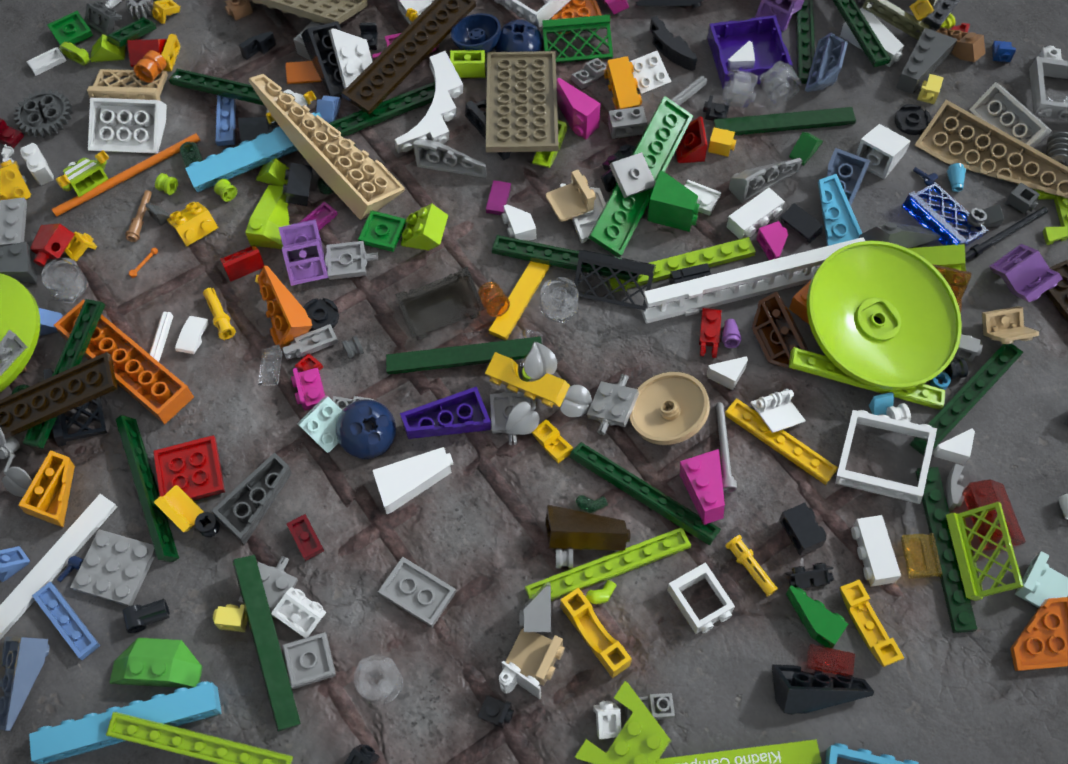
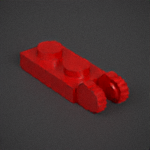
[699,308,722,358]

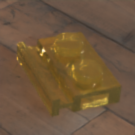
[901,533,942,579]

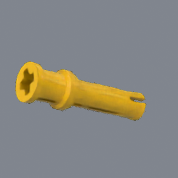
[203,288,236,340]
[725,535,778,597]

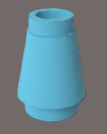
[947,163,966,192]

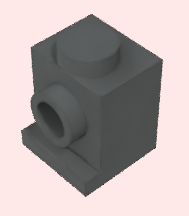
[1005,182,1040,214]

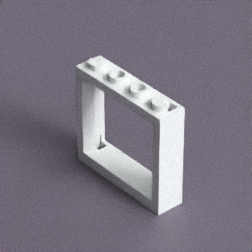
[494,0,571,28]
[835,410,937,504]

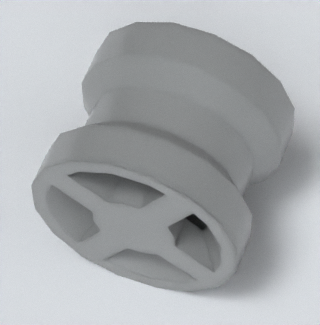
[556,548,573,569]

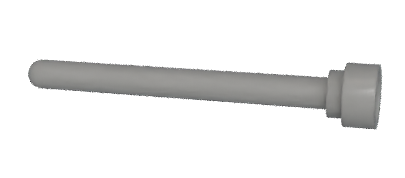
[716,402,737,493]

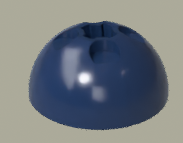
[451,13,501,54]
[495,20,544,52]
[336,399,396,459]

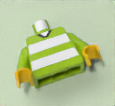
[55,150,110,197]

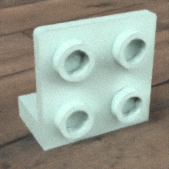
[297,395,342,453]
[1015,551,1068,608]

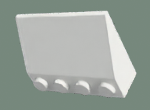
[88,98,167,154]

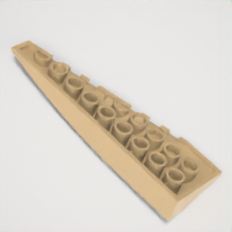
[248,74,405,220]
[915,100,1068,198]

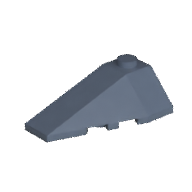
[827,148,870,206]
[0,636,49,731]

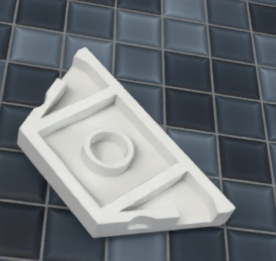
[329,29,372,90]
[560,184,606,243]

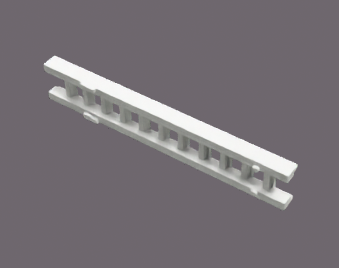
[641,237,865,324]

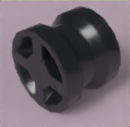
[944,358,968,380]
[195,512,220,537]

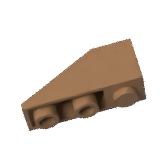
[936,28,985,62]

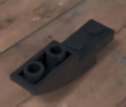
[650,16,697,71]

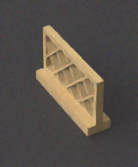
[87,69,168,101]

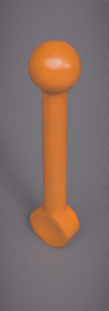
[129,247,158,278]

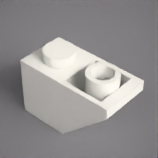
[502,205,536,241]

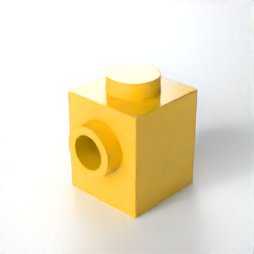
[708,127,737,157]

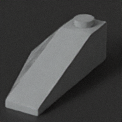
[413,139,487,178]
[729,158,802,203]

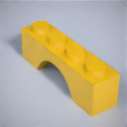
[485,352,570,408]
[560,587,632,679]

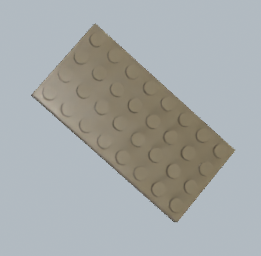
[486,51,559,152]

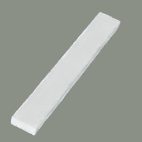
[0,494,117,640]

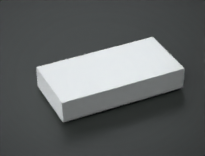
[27,47,66,76]

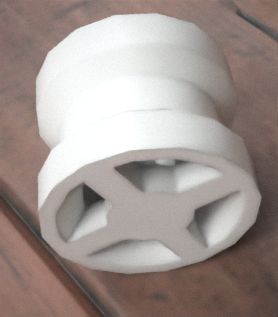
[886,403,911,421]

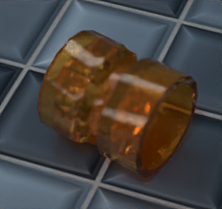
[477,282,510,317]

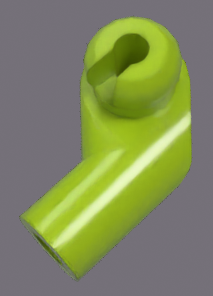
[586,580,617,604]

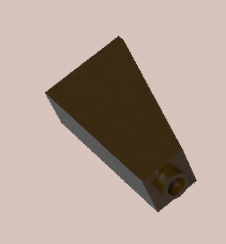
[545,505,631,551]

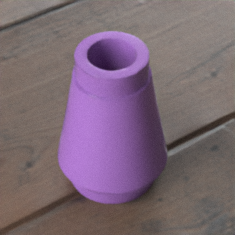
[722,319,742,348]

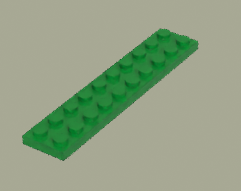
[588,96,693,257]

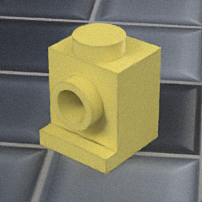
[917,74,944,104]
[213,604,248,632]

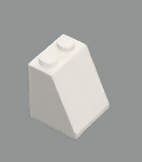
[856,124,911,180]

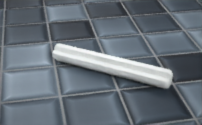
[149,312,173,362]

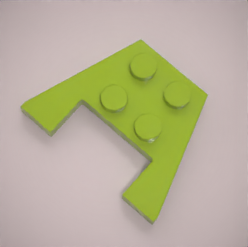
[1032,188,1068,245]
[575,681,671,764]

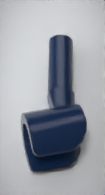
[913,167,938,186]
[57,556,83,582]

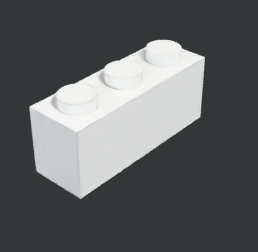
[726,188,784,239]
[851,515,901,587]

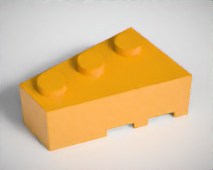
[604,56,642,109]
[19,450,75,528]

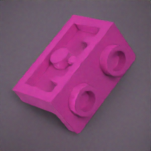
[291,368,325,411]

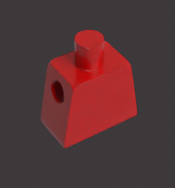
[30,223,75,267]

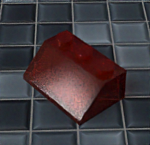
[962,479,1026,551]

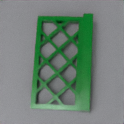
[542,15,613,63]

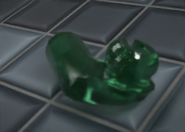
[576,495,608,513]

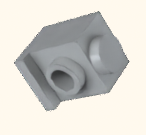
[954,334,983,362]

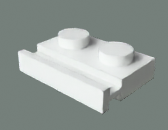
[684,180,721,216]

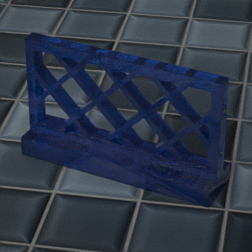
[902,182,988,246]

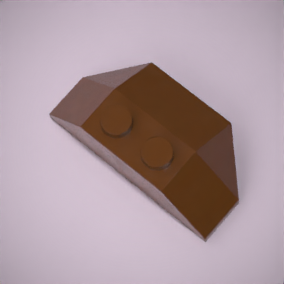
[752,291,808,370]

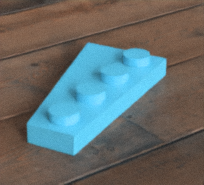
[818,174,862,246]

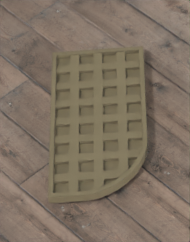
[251,0,367,24]

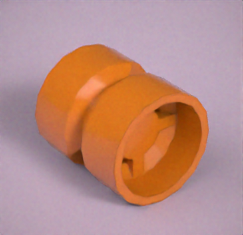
[134,50,167,83]

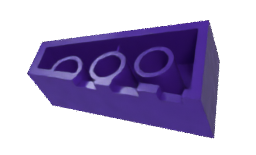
[400,386,491,439]

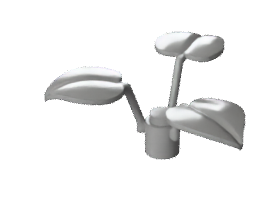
[505,342,592,435]
[0,428,33,497]

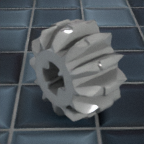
[126,0,154,19]

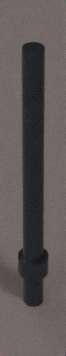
[965,207,1048,261]

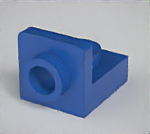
[992,41,1016,62]

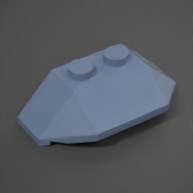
[805,33,848,92]

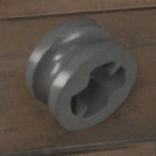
[967,208,987,227]

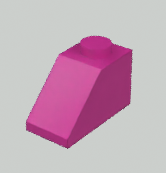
[756,221,788,260]

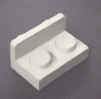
[271,587,326,638]

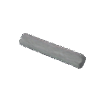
[671,76,707,106]

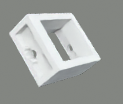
[667,562,735,634]

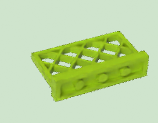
[946,502,1024,601]

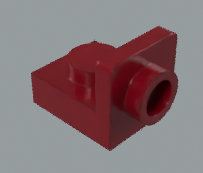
[0,118,24,149]

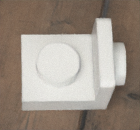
[593,701,621,739]

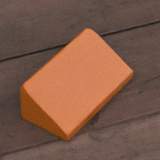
[286,61,321,84]

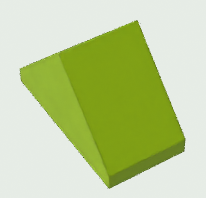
[90,34,126,62]
[256,158,289,186]

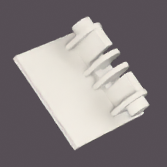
[629,51,671,94]
[751,389,805,433]
[499,661,541,699]

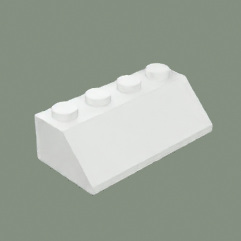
[969,82,1052,148]

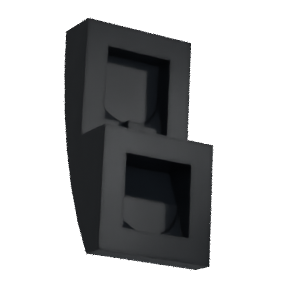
[239,31,276,60]

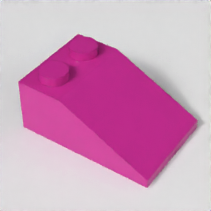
[557,78,601,139]

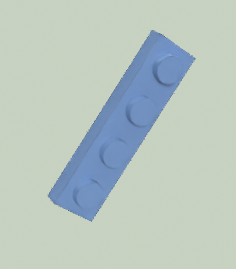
[216,95,236,146]
[32,581,101,660]

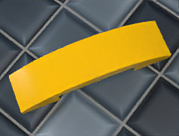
[839,579,904,667]

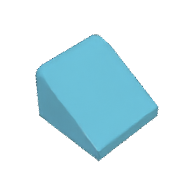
[869,392,894,415]

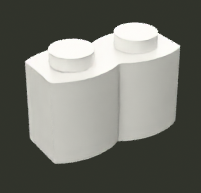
[20,143,54,186]

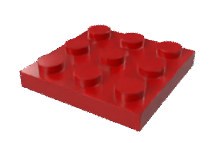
[153,435,225,501]

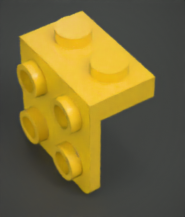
[0,160,31,200]
[167,202,218,246]

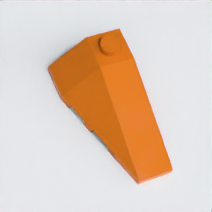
[258,266,312,350]

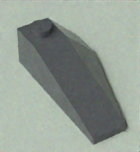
[859,222,940,248]

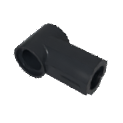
[122,599,170,633]

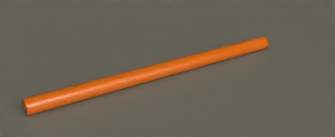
[52,133,201,217]

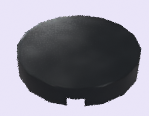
[895,104,931,135]
[303,298,339,332]

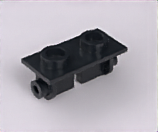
[785,563,834,589]

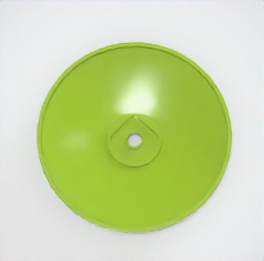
[807,241,962,390]

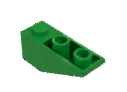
[786,585,848,651]

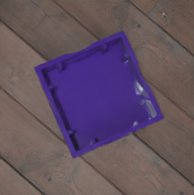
[707,15,793,89]

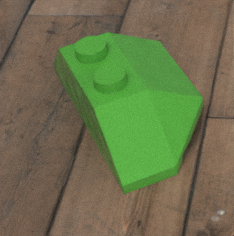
[109,638,203,688]

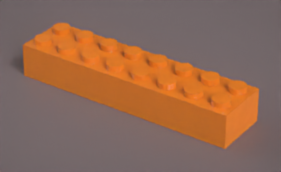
[54,299,194,425]

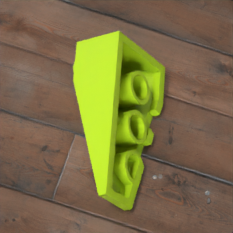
[245,185,289,249]

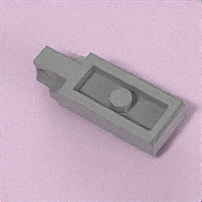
[282,324,338,360]

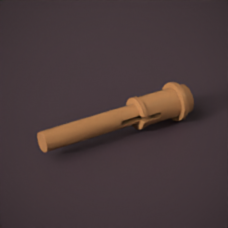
[125,190,152,242]

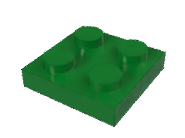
[47,11,93,45]
[358,210,406,252]

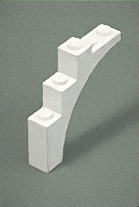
[395,51,463,154]

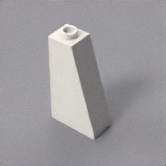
[840,7,904,67]
[373,447,454,514]

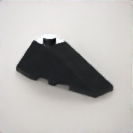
[301,21,344,96]
[772,664,874,715]

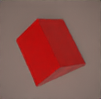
[127,39,167,67]
[676,116,708,163]
[220,245,265,282]

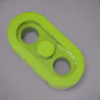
[59,42,90,66]

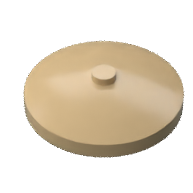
[629,372,710,445]

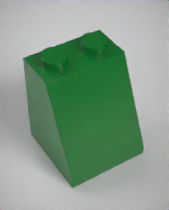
[647,171,700,232]

